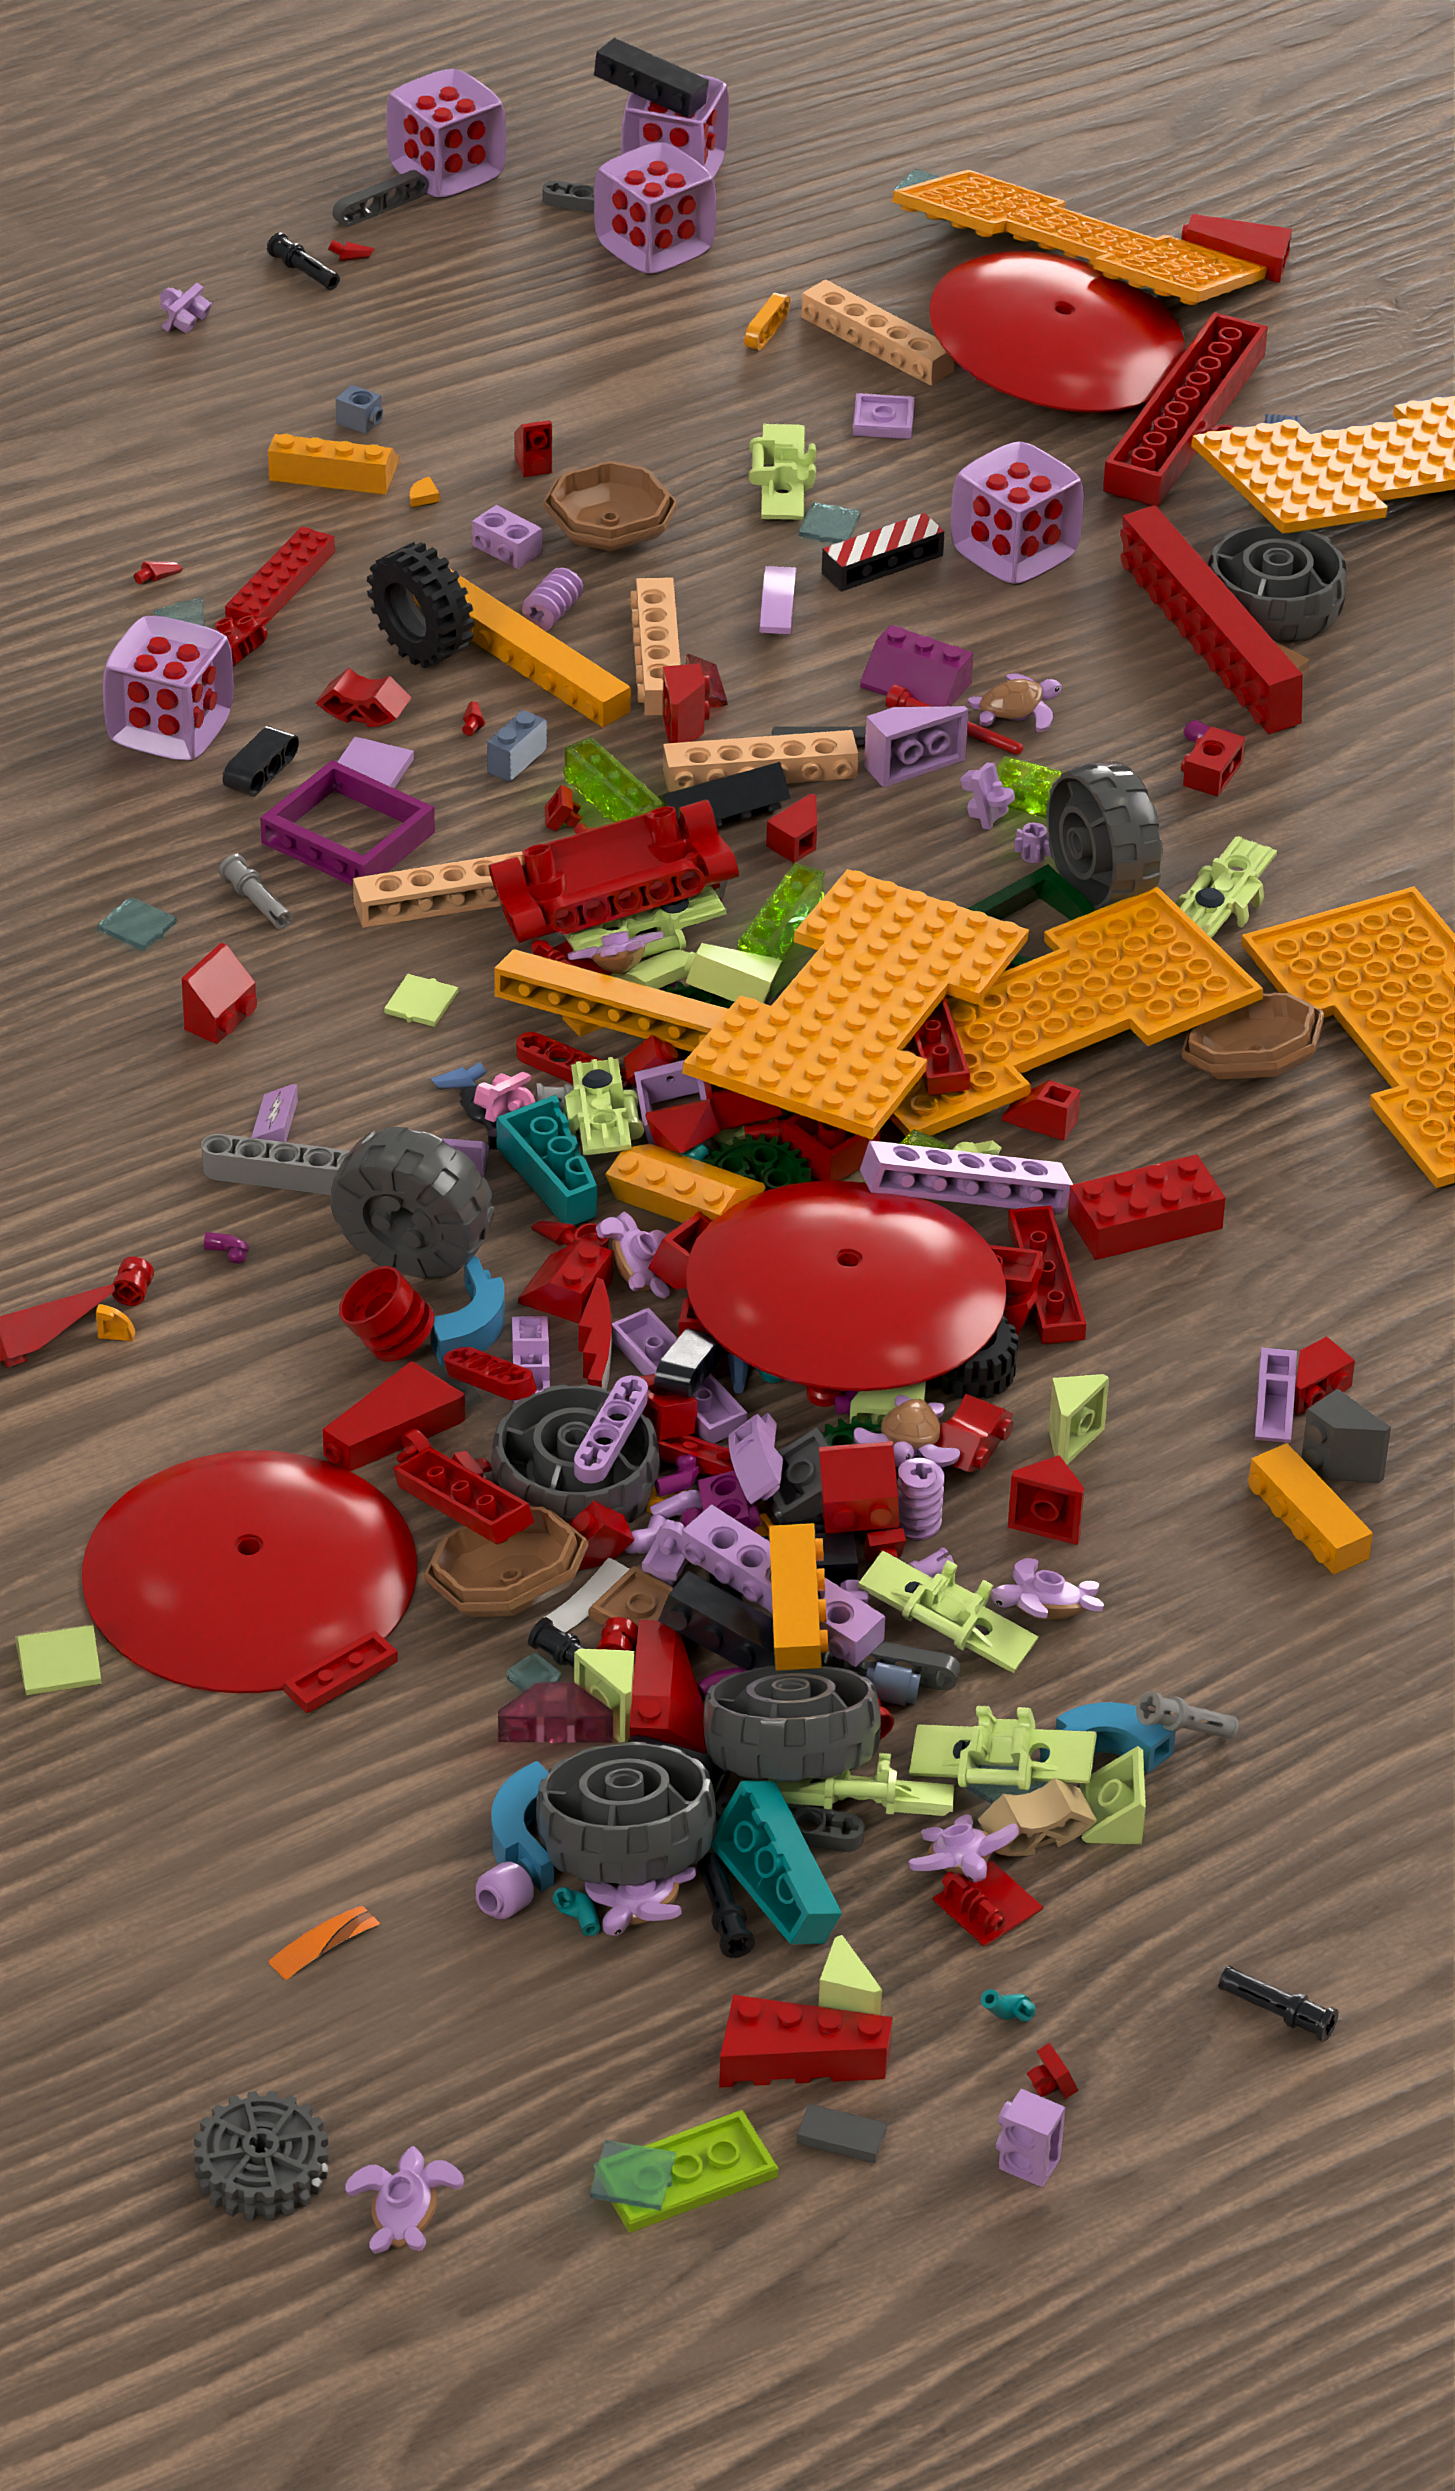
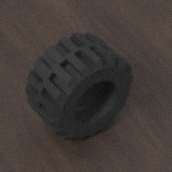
[932,1316,1018,1399]

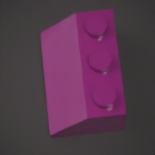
[860,625,973,707]

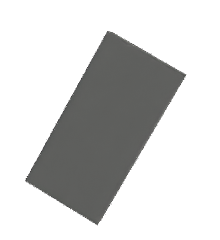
[797,2104,887,2163]

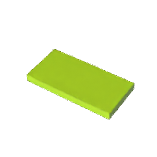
[594,2110,778,2233]

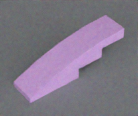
[759,566,796,634]
[512,1316,550,1404]

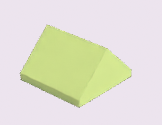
[1048,1374,1109,1465]
[15,1625,102,1695]
[574,1648,634,1743]
[1080,1746,1146,1844]
[819,1935,882,2015]

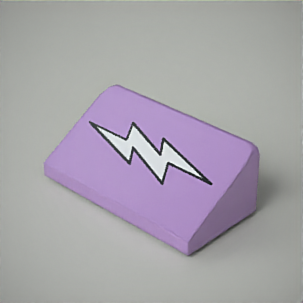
[251,1084,298,1142]

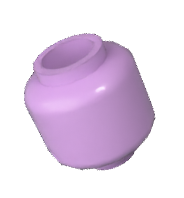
[476,1862,534,1919]

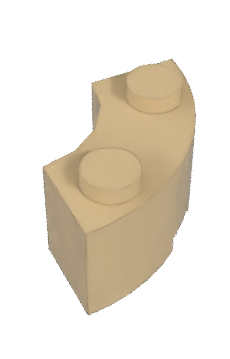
[978,1778,1097,1856]

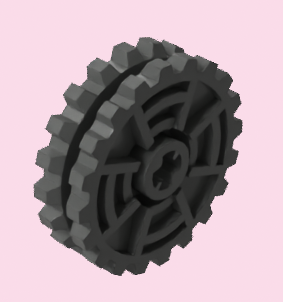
[194,2091,329,2221]

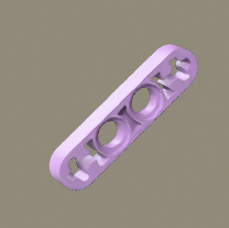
[574,1375,648,1484]

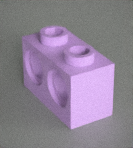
[472,505,542,569]
[996,2089,1066,2187]

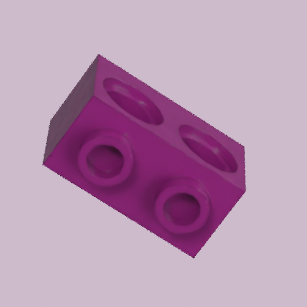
[698,1470,762,1533]

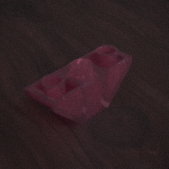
[498,1682,613,1743]

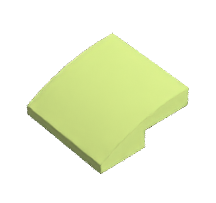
[611,949,690,989]

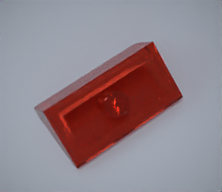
[686,654,728,708]

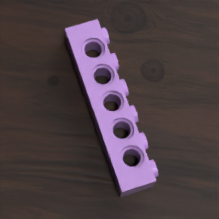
[860,1140,1073,1214]
[682,1504,885,1667]

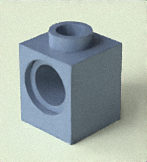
[335,385,383,434]

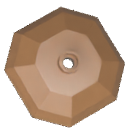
[542,461,678,551]
[1181,993,1324,1080]
[424,1507,588,1617]

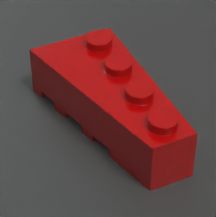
[719,1995,893,2088]

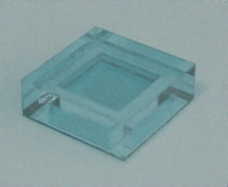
[507,1652,560,1700]

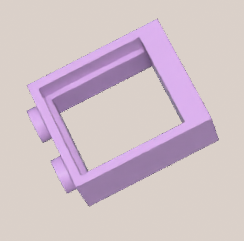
[634,1060,717,1145]

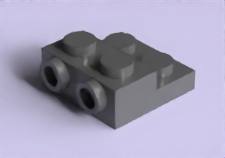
[767,1427,829,1523]

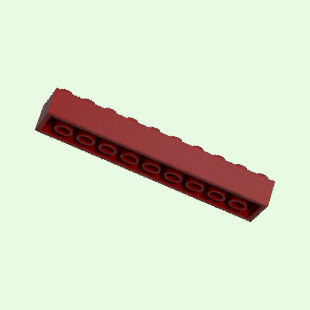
[1103,312,1268,506]
[1120,505,1303,734]

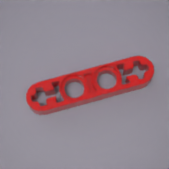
[516,1032,631,1089]
[443,1347,537,1400]

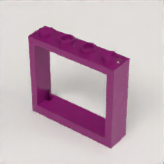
[260,760,435,886]

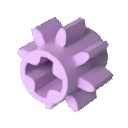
[1014,823,1051,863]

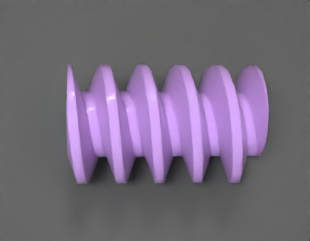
[522,568,583,631]
[897,1458,944,1540]

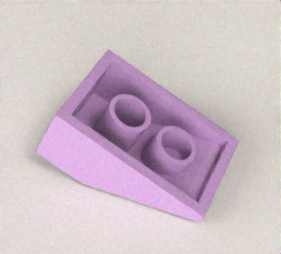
[864,706,968,788]

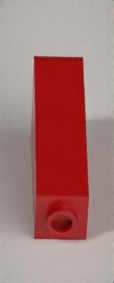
[1181,214,1292,283]
[322,1361,465,1472]

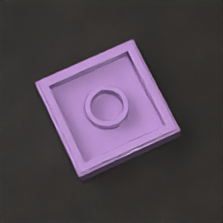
[852,393,915,439]
[337,737,414,788]

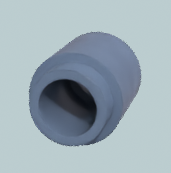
[866,1662,921,1706]

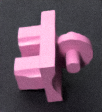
[474,1072,535,1122]

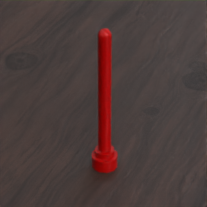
[885,684,1023,755]

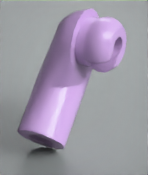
[651,1489,703,1519]
[625,1515,667,1554]

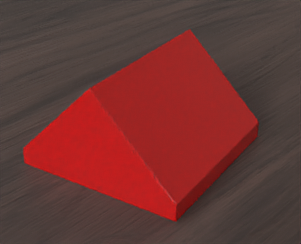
[1007,1455,1085,1545]

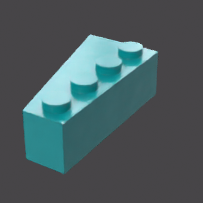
[497,1094,597,1225]
[711,1781,842,1945]

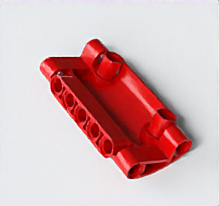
[488,799,739,944]

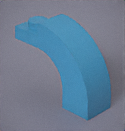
[430,1257,505,1367]
[1040,1702,1176,1774]
[491,1761,554,1892]

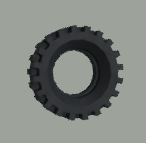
[367,542,475,668]

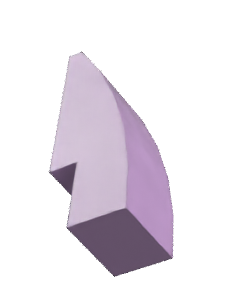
[1254,1348,1297,1443]

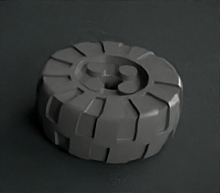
[1208,523,1347,642]
[1046,761,1163,910]
[330,1127,494,1279]
[491,1384,659,1523]
[703,1665,881,1782]
[536,1742,716,1886]

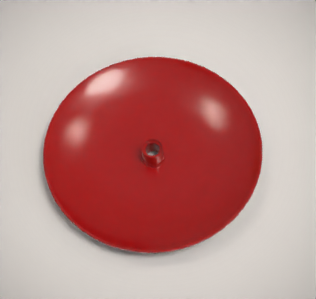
[929,251,1186,412]
[686,1181,1006,1391]
[82,1450,417,1693]

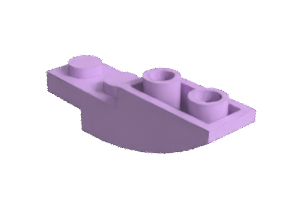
[728,1413,783,1504]

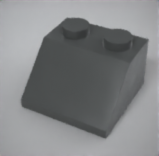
[1301,1389,1391,1483]

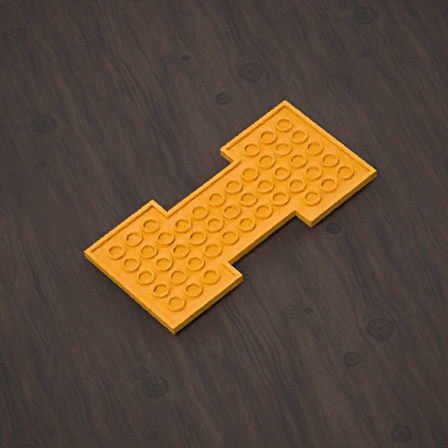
[891,169,1267,305]
[1191,396,1455,534]
[682,869,1029,1139]
[889,886,1263,1143]
[1241,886,1455,1188]

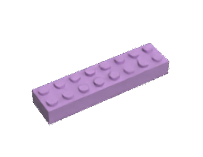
[611,1307,747,1444]

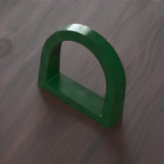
[967,864,1096,972]

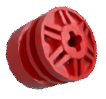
[339,1266,435,1362]

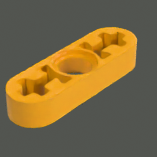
[744,293,790,351]

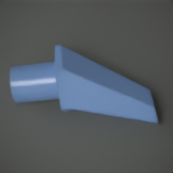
[431,1062,487,1089]
[727,1352,749,1393]

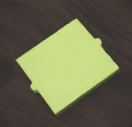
[384,974,458,1027]

